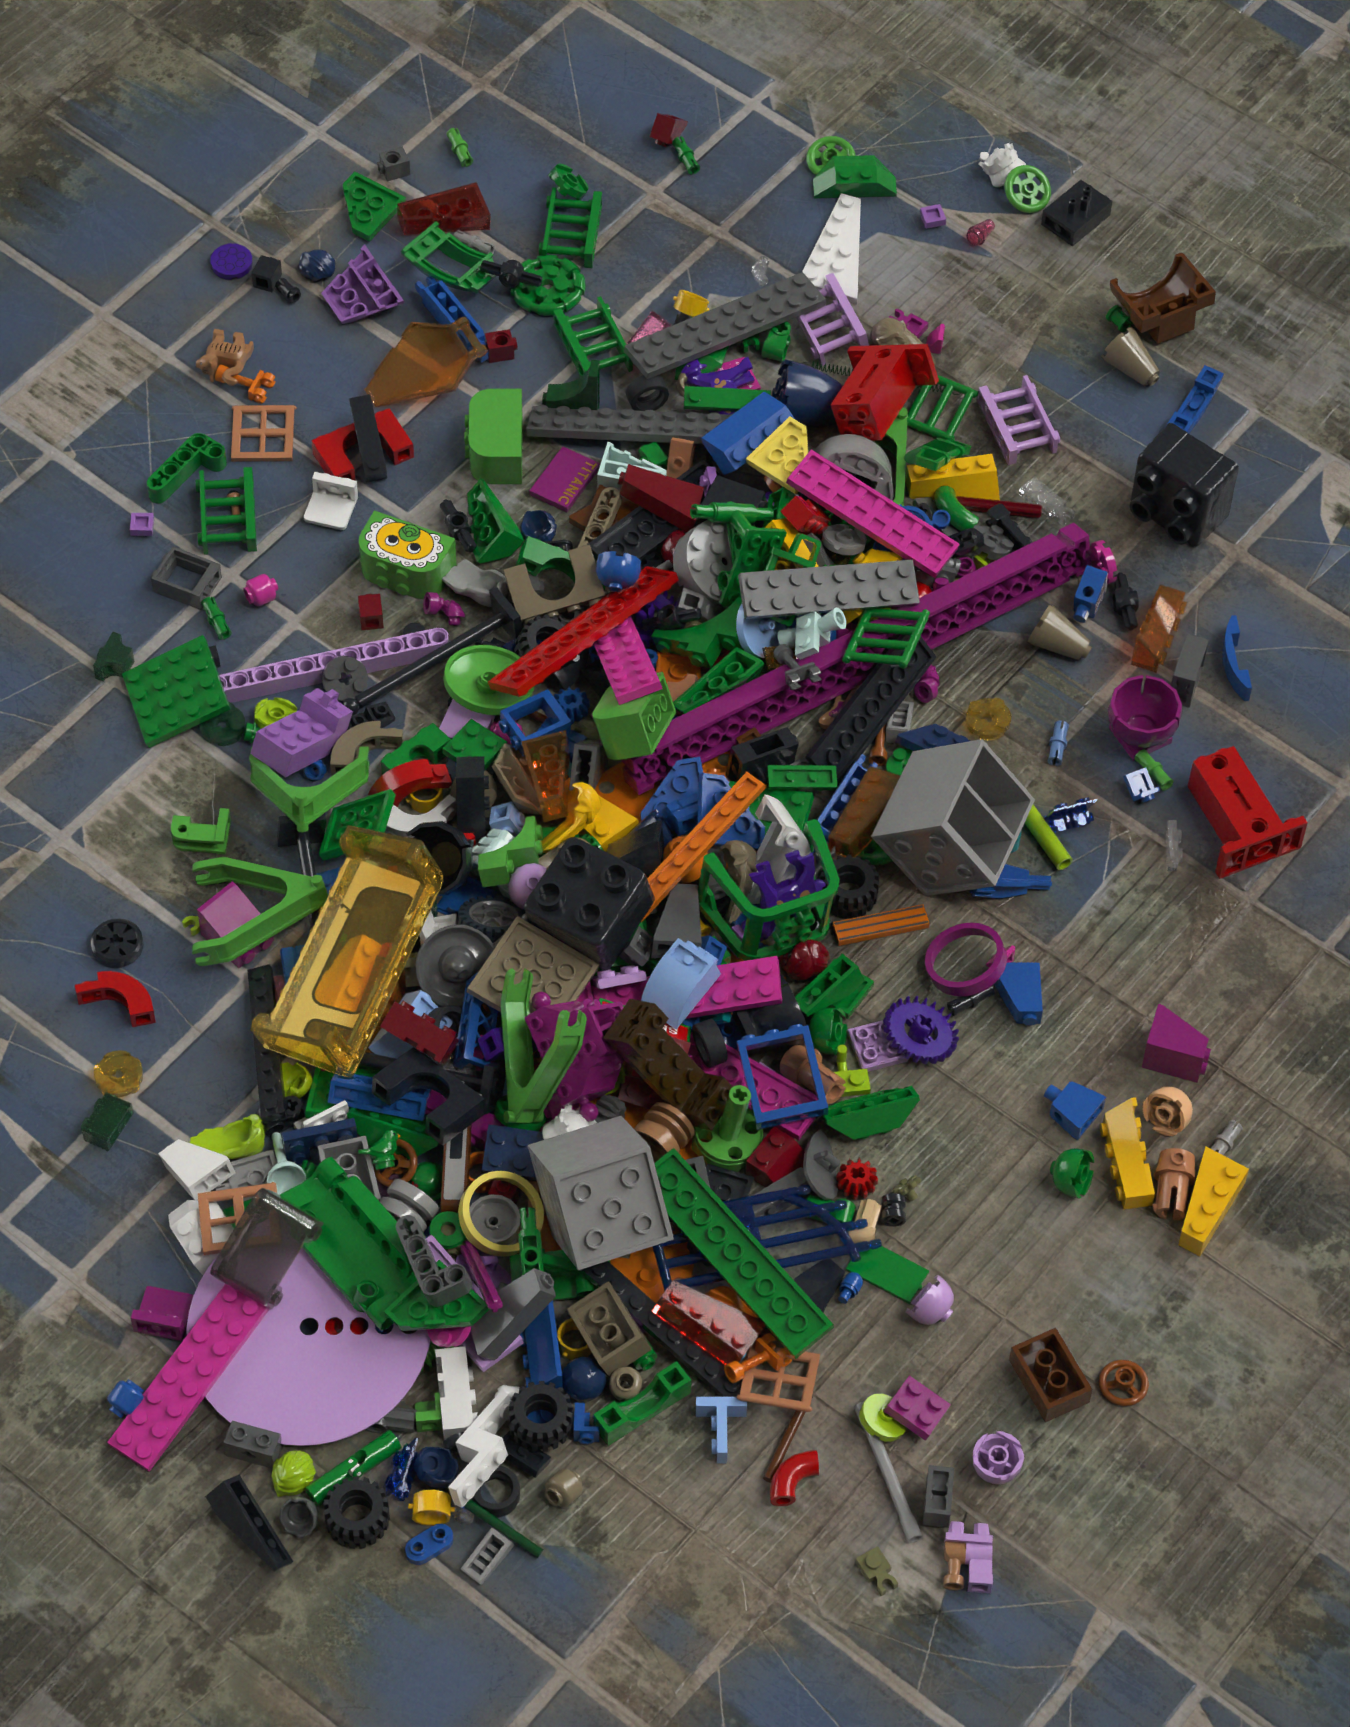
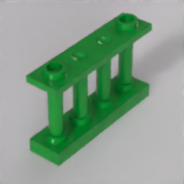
[539,187,602,268]
[553,296,633,377]
[195,467,257,555]

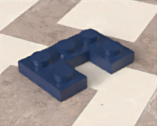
[282,1118,357,1164]

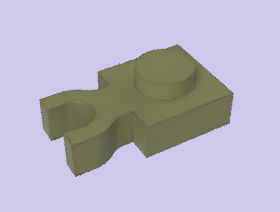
[855,1546,898,1596]

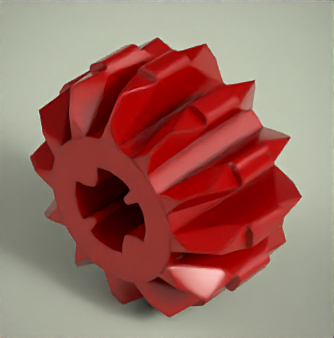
[836,1157,878,1200]

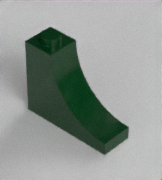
[542,360,600,410]

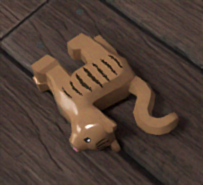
[196,329,254,386]

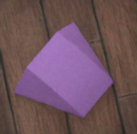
[321,244,405,324]

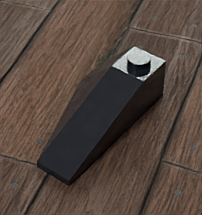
[758,1256,845,1332]

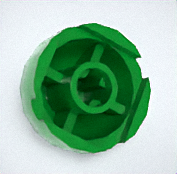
[806,1008,847,1056]
[1050,1148,1094,1199]

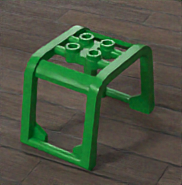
[698,819,840,961]

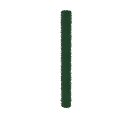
[464,1500,544,1558]

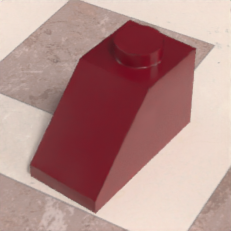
[649,113,688,147]

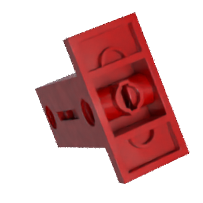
[831,344,939,440]
[1188,746,1308,879]

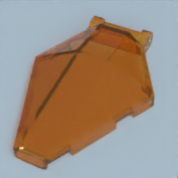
[364,317,488,407]

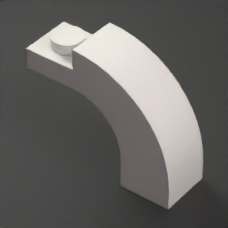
[385,795,457,838]

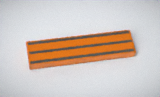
[832,904,930,946]

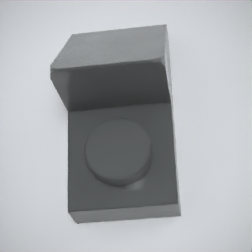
[619,926,653,966]

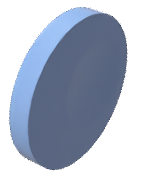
[736,604,787,658]

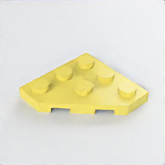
[746,417,809,494]

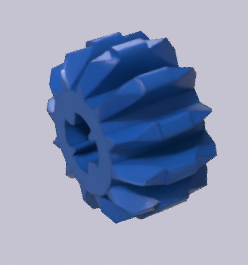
[553,686,590,725]

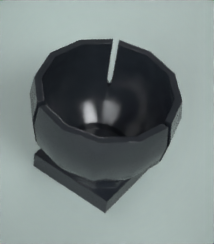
[397,821,474,897]
[731,974,807,1056]

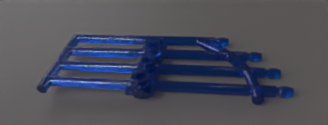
[652,1185,882,1301]

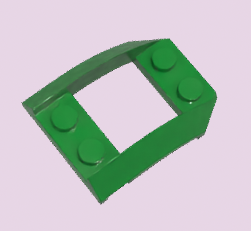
[401,221,498,294]

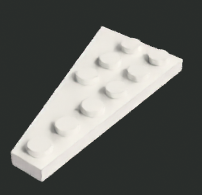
[802,193,861,304]

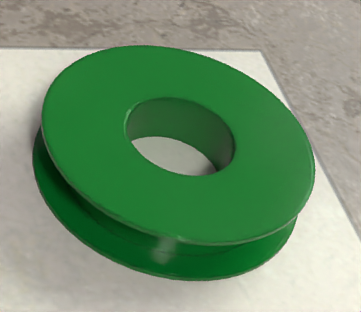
[430,1211,466,1249]

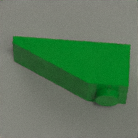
[795,953,865,1016]

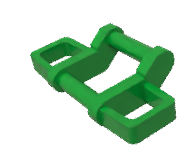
[905,438,971,471]
[764,533,821,626]

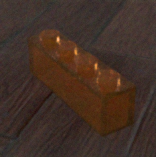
[1131,585,1187,673]

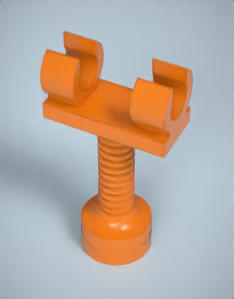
[215,365,276,404]
[724,1333,792,1383]

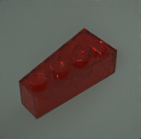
[397,182,491,235]
[651,1280,765,1365]

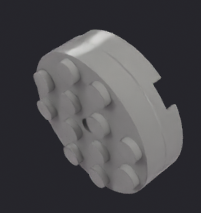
[673,520,733,609]

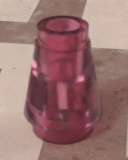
[966,219,995,246]

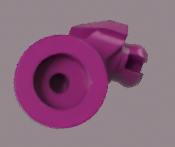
[423,592,465,626]
[914,664,940,703]

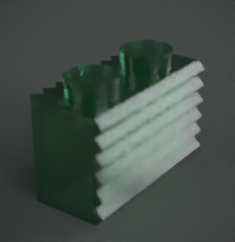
[81,1092,134,1151]

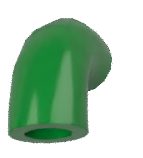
[934,486,979,532]

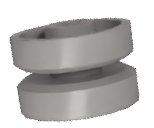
[379,1179,439,1236]
[468,1195,521,1258]

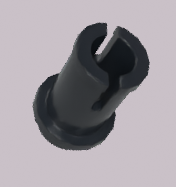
[275,278,301,303]

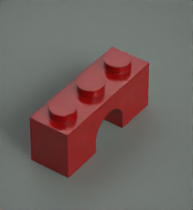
[780,496,831,535]

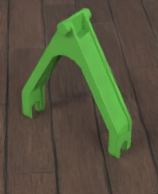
[813,407,908,506]
[249,746,370,832]
[192,857,331,966]
[501,968,587,1123]

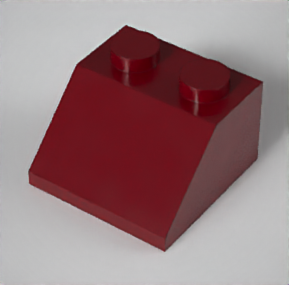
[745,1126,805,1188]

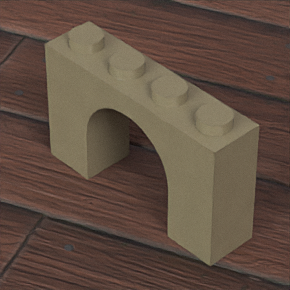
[504,545,605,625]

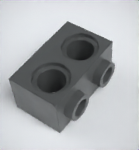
[923,1465,954,1528]

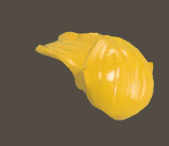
[541,782,601,853]

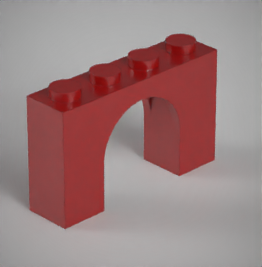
[311,408,414,481]

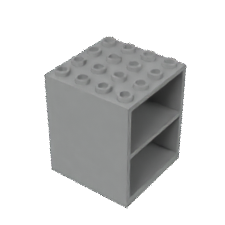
[871,739,1035,896]
[528,1116,674,1270]

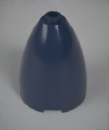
[771,359,843,427]

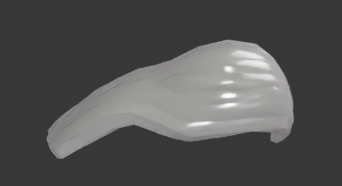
[442,559,509,607]

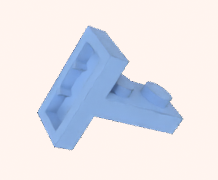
[696,1397,747,1464]

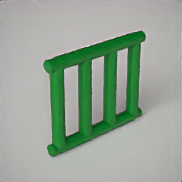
[907,375,979,440]
[842,609,930,669]

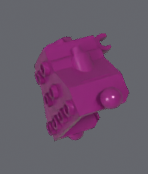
[524,992,625,1122]

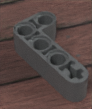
[396,1215,473,1307]

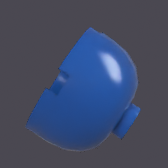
[596,551,641,592]

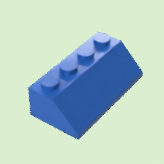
[700,392,795,475]
[520,1300,563,1389]

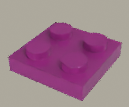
[884,1375,951,1441]

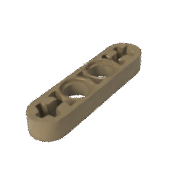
[578,487,622,561]

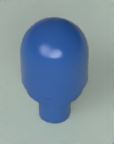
[838,1272,863,1304]

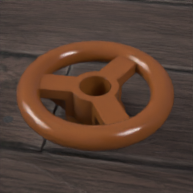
[372,1139,417,1187]
[1098,1360,1149,1406]

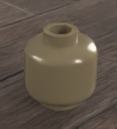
[609,1366,642,1401]
[545,1469,583,1507]

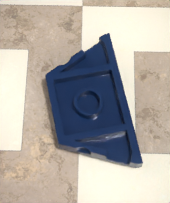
[895,724,971,751]

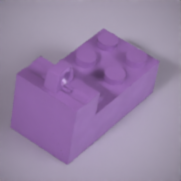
[250,688,353,777]

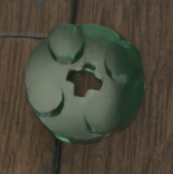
[199,702,246,746]

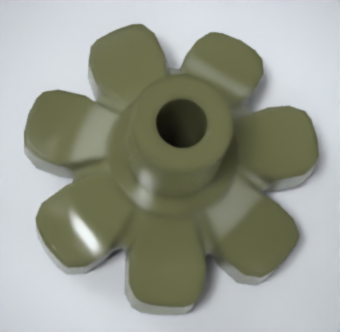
[892,1175,922,1201]

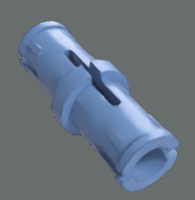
[1047,721,1069,766]

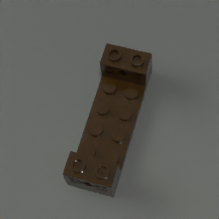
[603,999,733,1131]

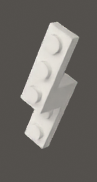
[448,1391,511,1508]

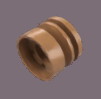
[634,1102,694,1163]

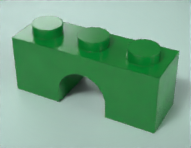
[381,723,451,775]

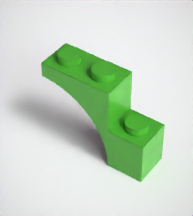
[478,816,543,887]

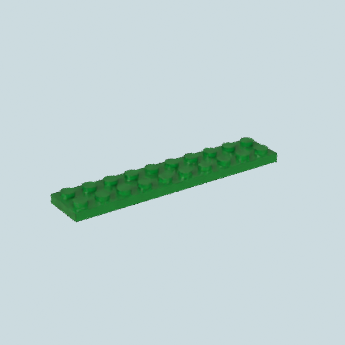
[654,1148,834,1359]

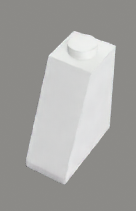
[158,1139,236,1200]

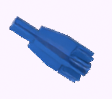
[970,864,1052,898]

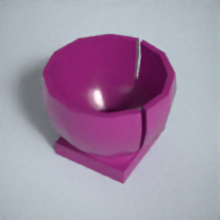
[1108,675,1182,761]

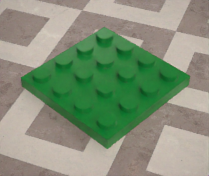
[122,635,231,748]

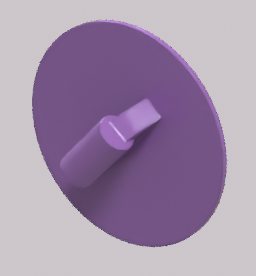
[456,1254,511,1288]

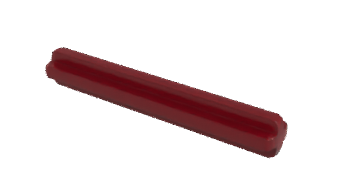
[956,496,1042,518]

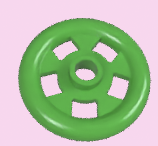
[806,136,856,175]
[1005,165,1051,213]

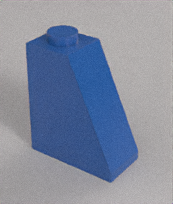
[992,962,1043,1025]

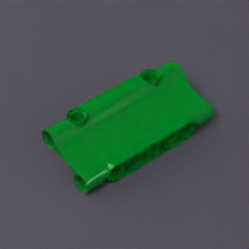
[272,1157,428,1331]

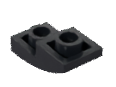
[347,701,395,730]

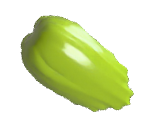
[190,1114,265,1159]

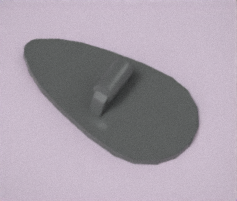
[803,1130,840,1200]

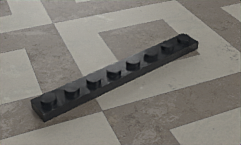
[247,964,287,1123]
[581,1261,743,1397]

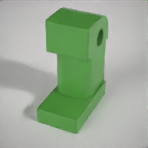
[171,808,231,854]

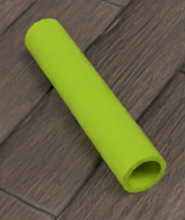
[1025,804,1073,870]

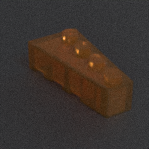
[521,730,570,822]

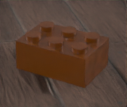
[1009,1328,1093,1423]

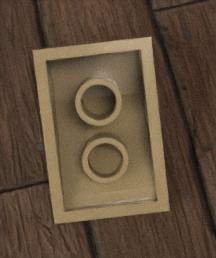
[567,1281,652,1377]

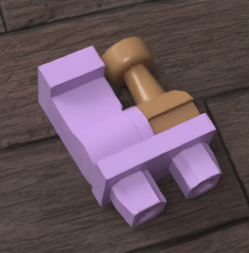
[943,1521,993,1593]

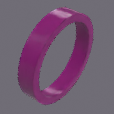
[925,923,1007,997]

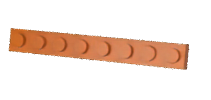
[641,772,766,922]

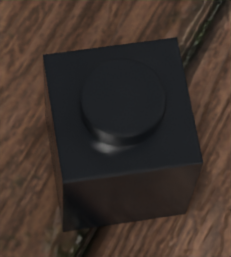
[251,255,282,293]

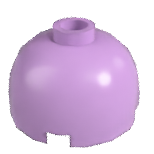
[508,863,546,910]
[906,1275,954,1325]
[972,1431,1024,1484]

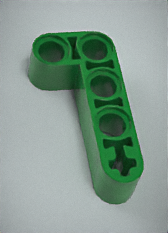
[147,433,227,504]

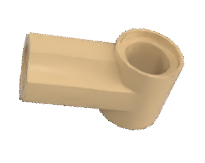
[847,1199,882,1250]

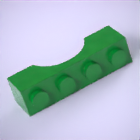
[516,536,606,590]
[593,1361,691,1446]

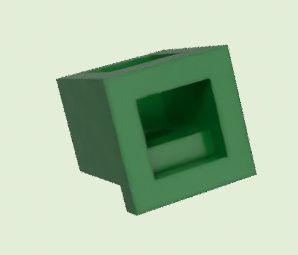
[638,442,668,470]

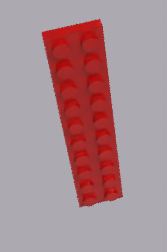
[488,566,679,697]

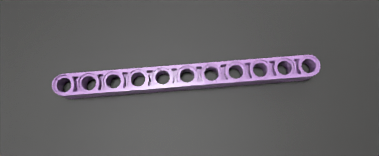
[219,628,449,703]

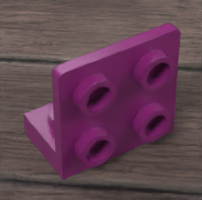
[131,1286,194,1341]

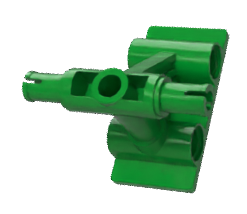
[690,501,787,606]
[510,1207,610,1301]

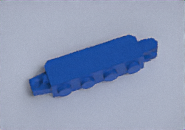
[415,276,488,363]
[813,754,878,854]

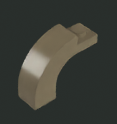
[330,721,404,777]

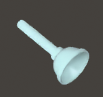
[267,1132,306,1196]

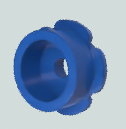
[304,759,327,780]

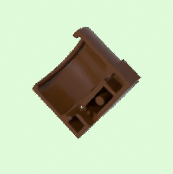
[1110,253,1216,344]

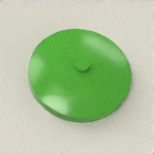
[443,645,534,715]

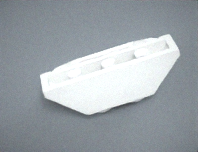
[168,1200,237,1275]

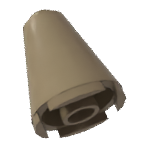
[1101,327,1160,386]
[1027,604,1092,660]

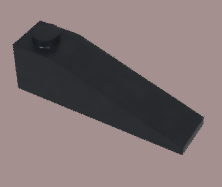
[349,394,388,483]
[205,1474,293,1572]

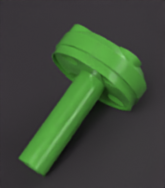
[691,1085,763,1172]

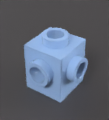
[489,801,525,837]

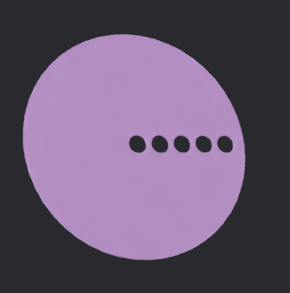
[187,1216,431,1446]

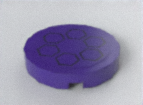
[210,243,253,280]

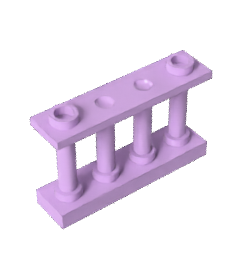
[796,273,869,366]
[977,375,1060,465]

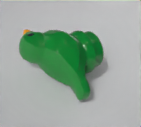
[358,1130,401,1170]

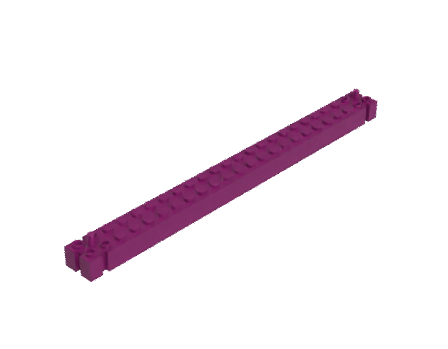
[621,522,1091,795]

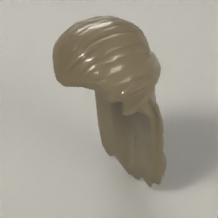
[870,318,936,365]
[720,840,757,924]

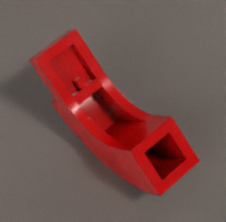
[368,759,452,807]
[75,971,156,1028]

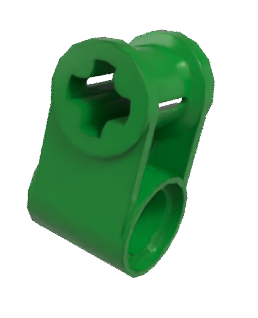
[762,321,791,362]

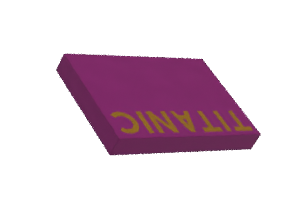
[529,446,600,512]

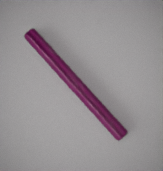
[460,1241,503,1313]

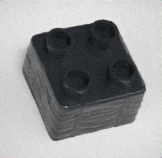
[1129,423,1239,546]
[524,837,655,970]

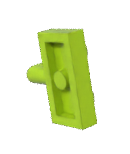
[834,1045,871,1097]

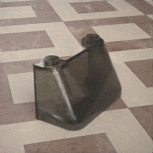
[210,1188,324,1309]

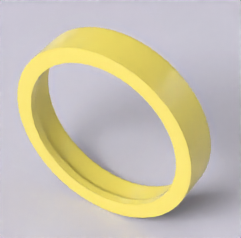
[458,1171,544,1257]

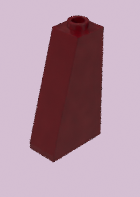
[617,464,704,532]

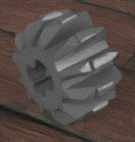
[595,1094,626,1123]

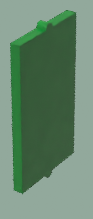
[846,1241,929,1304]

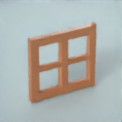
[231,405,297,462]
[197,1182,283,1255]
[737,1343,820,1412]

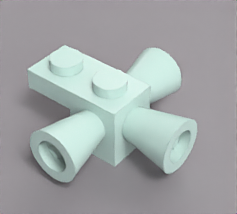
[778,607,846,660]

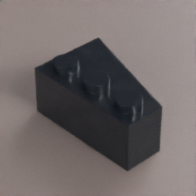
[456,756,490,840]

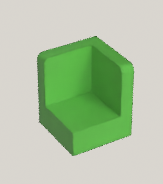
[415,1392,442,1432]

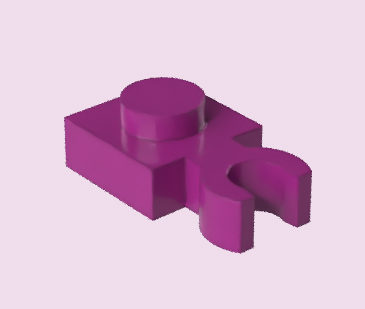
[889,309,928,339]

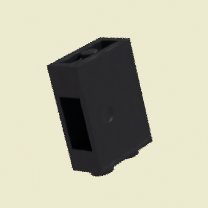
[1041,180,1113,247]
[725,727,799,785]

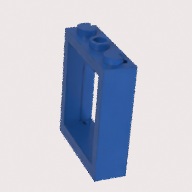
[737,1024,828,1130]

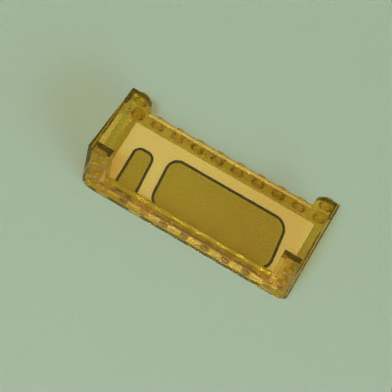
[250,825,443,1078]

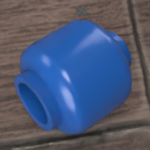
[107,1379,144,1418]

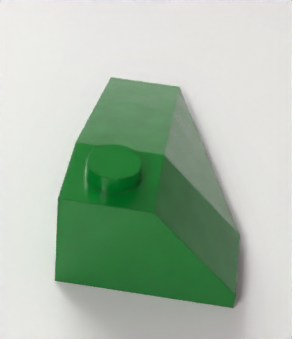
[467,478,524,564]
[673,647,764,714]

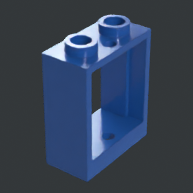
[498,689,571,757]

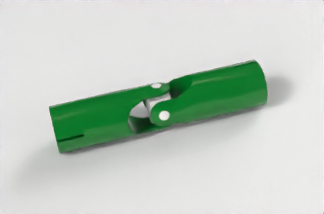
[305,1430,402,1507]

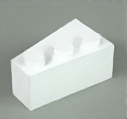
[435,1346,478,1440]

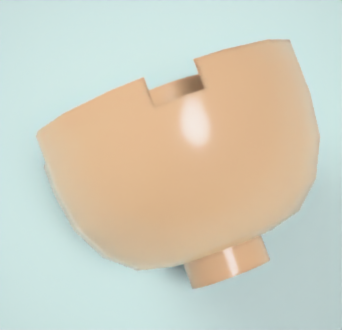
[1142,1087,1193,1136]

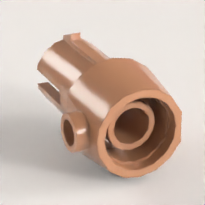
[780,1045,846,1104]
[1152,1148,1195,1220]

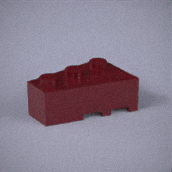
[380,1001,460,1065]

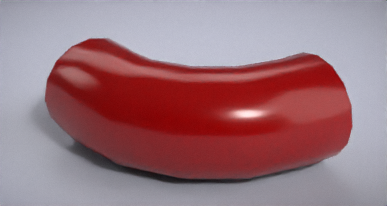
[770,1450,819,1506]

